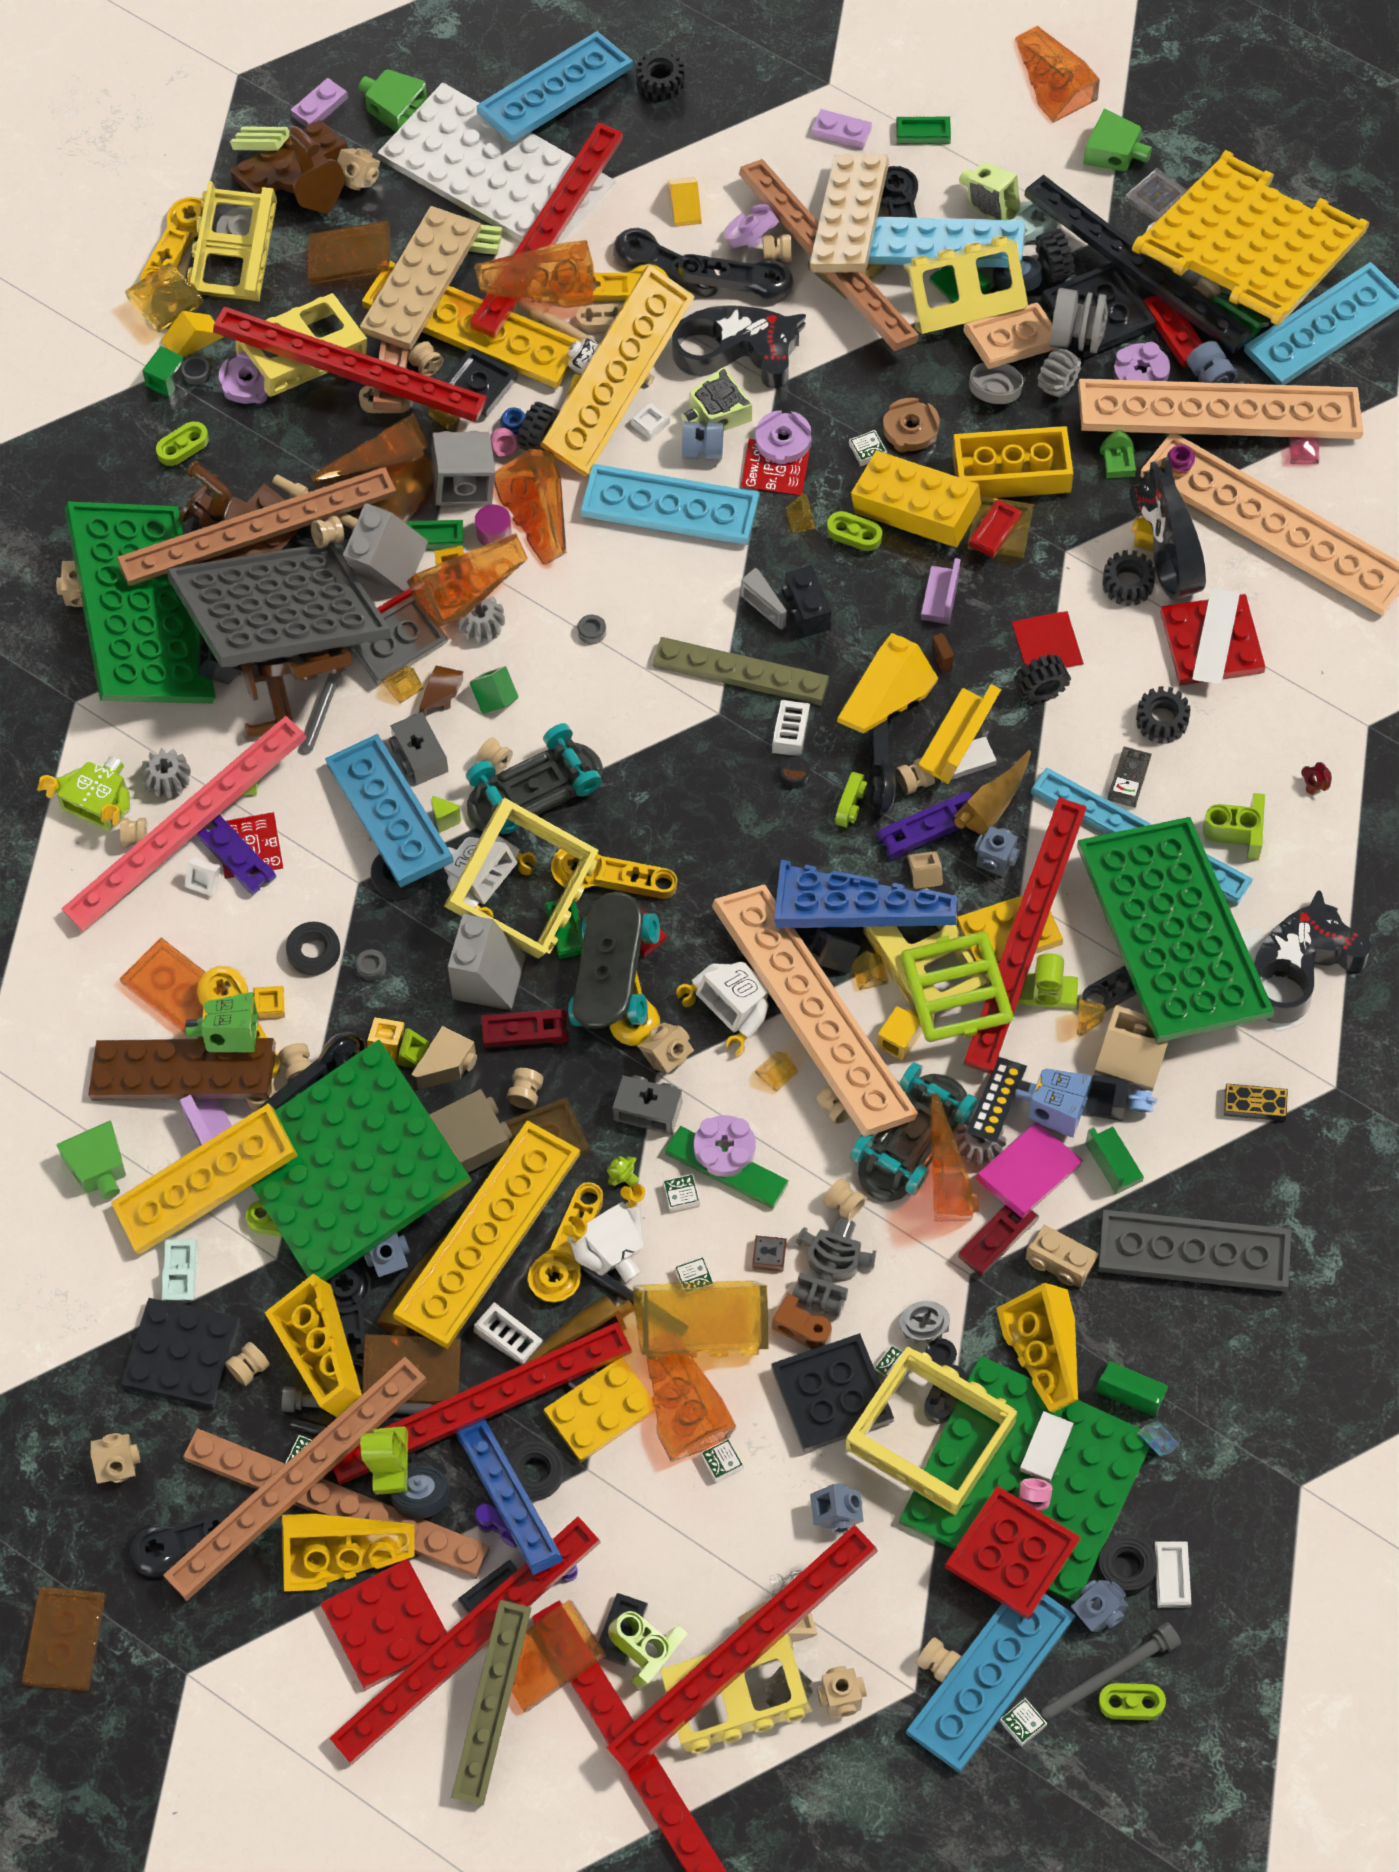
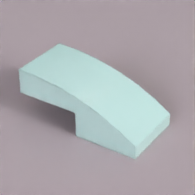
[162,1239,198,1301]

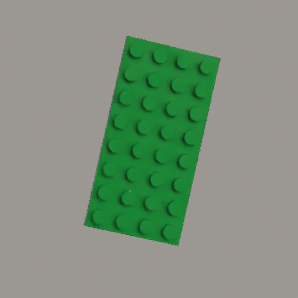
[65,501,216,704]
[1077,817,1274,1043]

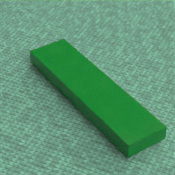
[665,1126,789,1209]

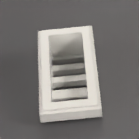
[772,700,810,757]
[474,1302,543,1365]

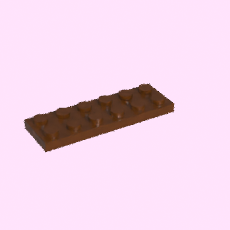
[88,1038,276,1101]

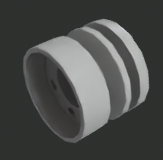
[1050,288,1108,354]

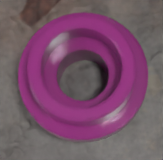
[1167,444,1195,472]

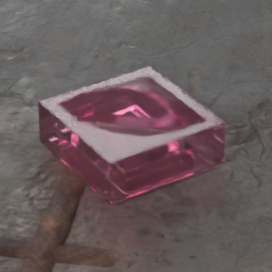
[1289,437,1320,464]

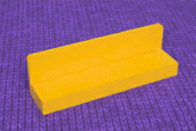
[918,684,1001,784]

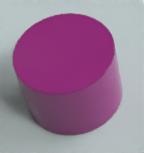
[475,504,512,548]

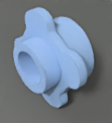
[1126,1091,1157,1112]

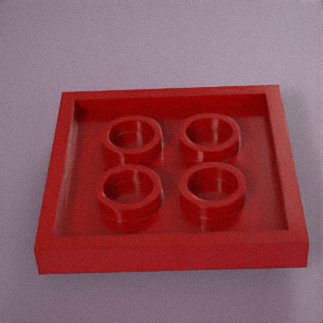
[1160,594,1266,686]
[945,1486,1081,1620]
[320,1559,447,1691]

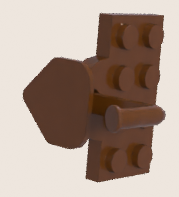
[230,119,349,214]
[178,461,303,564]
[241,647,353,740]

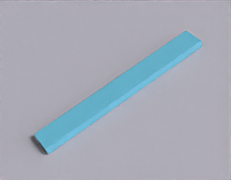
[1031,767,1253,906]

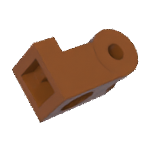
[772,1293,832,1349]

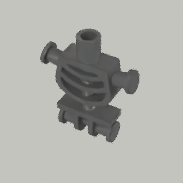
[792,1218,876,1318]

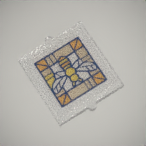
[1125,168,1188,222]

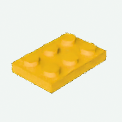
[957,895,1063,965]
[544,1357,659,1463]

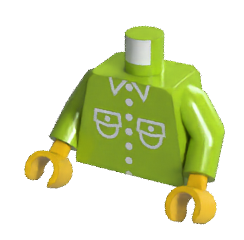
[37,757,130,831]

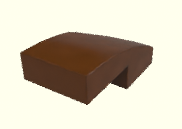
[419,665,464,716]

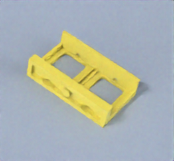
[187,181,277,301]
[903,236,1028,334]
[236,293,367,397]
[863,888,989,1022]
[660,1633,812,1753]

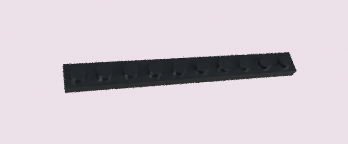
[1024,174,1253,354]

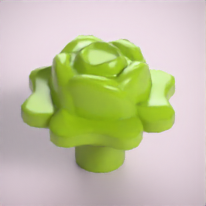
[607,1156,639,1187]

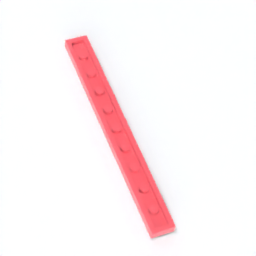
[61,716,307,932]

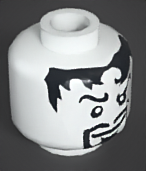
[567,338,599,375]

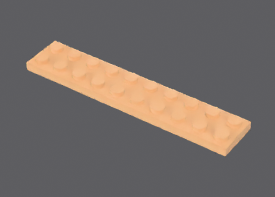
[1078,379,1363,439]
[1140,433,1399,616]
[712,884,918,1137]

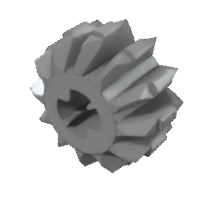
[1038,347,1081,398]
[456,593,505,644]
[140,748,191,799]
[953,1116,1007,1168]

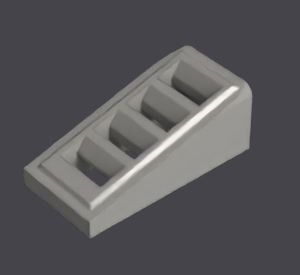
[741,568,786,629]

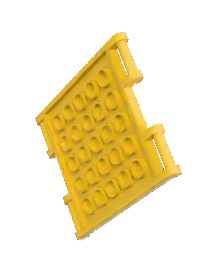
[1132,150,1369,326]

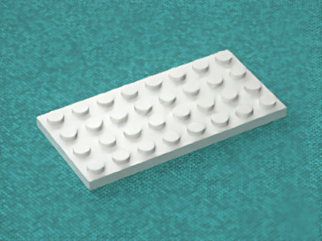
[377,82,616,260]

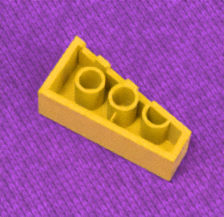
[264,1274,362,1417]

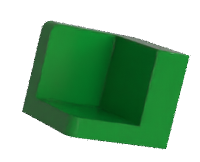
[142,346,183,397]
[469,666,518,714]

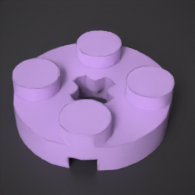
[724,204,779,249]
[1113,342,1170,381]
[219,351,268,404]
[755,410,811,464]
[694,1115,756,1177]

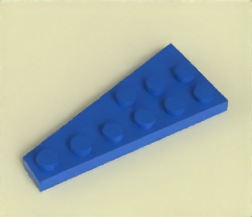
[774,860,958,928]

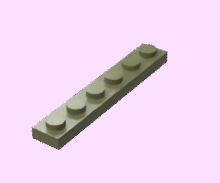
[653,637,829,706]
[451,1600,532,1806]

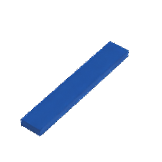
[456,1420,563,1575]

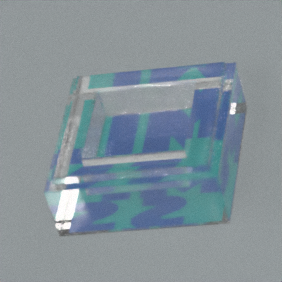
[1138,1422,1179,1456]

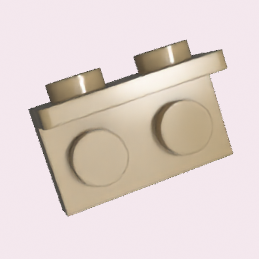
[1025,1224,1099,1288]

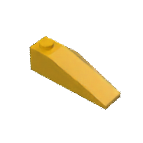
[837,633,938,733]
[996,1283,1078,1412]
[282,1514,415,1591]

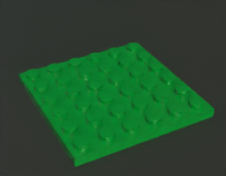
[251,1040,472,1281]
[899,1355,1155,1605]

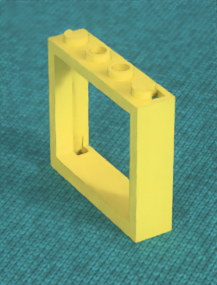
[444,798,599,959]
[845,1346,1017,1516]

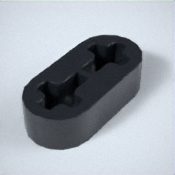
[924,1364,967,1424]

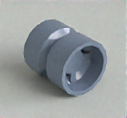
[1186,341,1238,383]
[682,421,724,460]

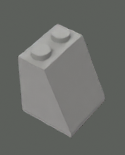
[431,431,496,505]
[343,503,429,592]
[448,914,526,1011]

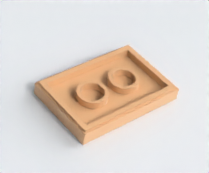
[963,302,1057,369]

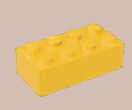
[952,426,1073,499]
[851,450,981,548]

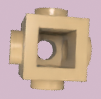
[337,148,381,190]
[56,561,83,607]
[638,1023,694,1074]
[91,1433,140,1484]
[817,1666,867,1718]

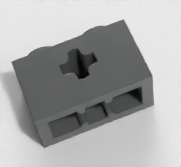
[388,712,449,785]
[613,1075,683,1135]

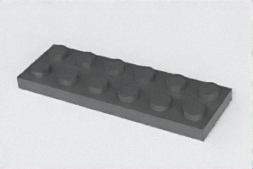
[1098,1209,1292,1292]

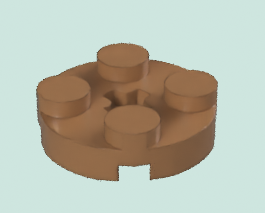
[883,398,940,452]

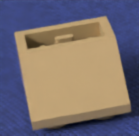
[1094,1005,1169,1092]

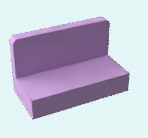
[921,558,961,624]
[180,1095,232,1146]

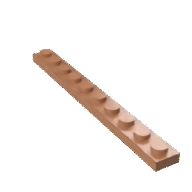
[739,159,919,351]
[117,467,396,586]
[163,1357,428,1601]
[183,1428,490,1578]

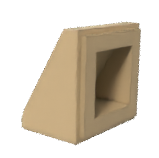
[907,851,943,889]

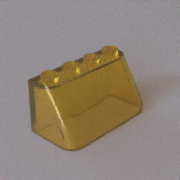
[633,1280,769,1360]

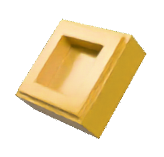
[253,986,285,1019]

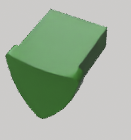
[1100,430,1136,478]

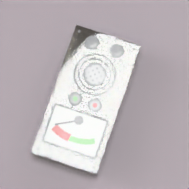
[1107,746,1152,808]

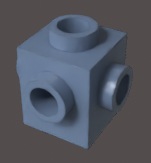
[974,826,1020,877]
[364,1233,410,1277]
[810,1483,864,1533]
[1071,1580,1129,1632]

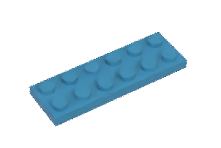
[477,31,633,143]
[325,733,454,888]
[906,1595,1076,1773]

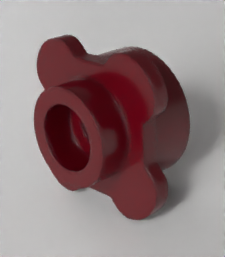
[1301,762,1332,795]

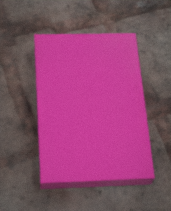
[976,1122,1083,1219]

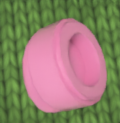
[490,428,518,457]
[1019,1478,1052,1512]

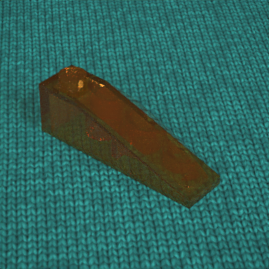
[1015,26,1100,123]
[474,240,594,308]
[311,413,428,481]
[494,449,567,565]
[406,533,528,628]
[930,1094,979,1222]
[645,1333,737,1462]

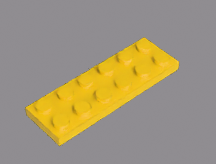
[111,1103,298,1255]

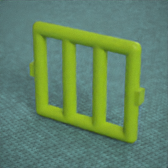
[901,931,1014,1042]

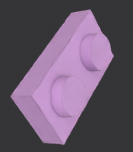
[291,78,348,127]
[812,109,872,150]

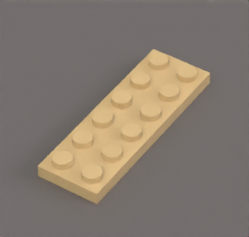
[810,154,889,272]
[360,206,481,351]

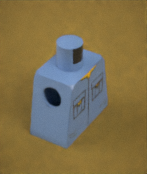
[1015,1069,1092,1138]

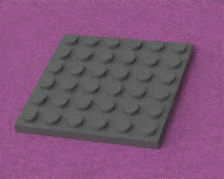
[168,543,391,667]

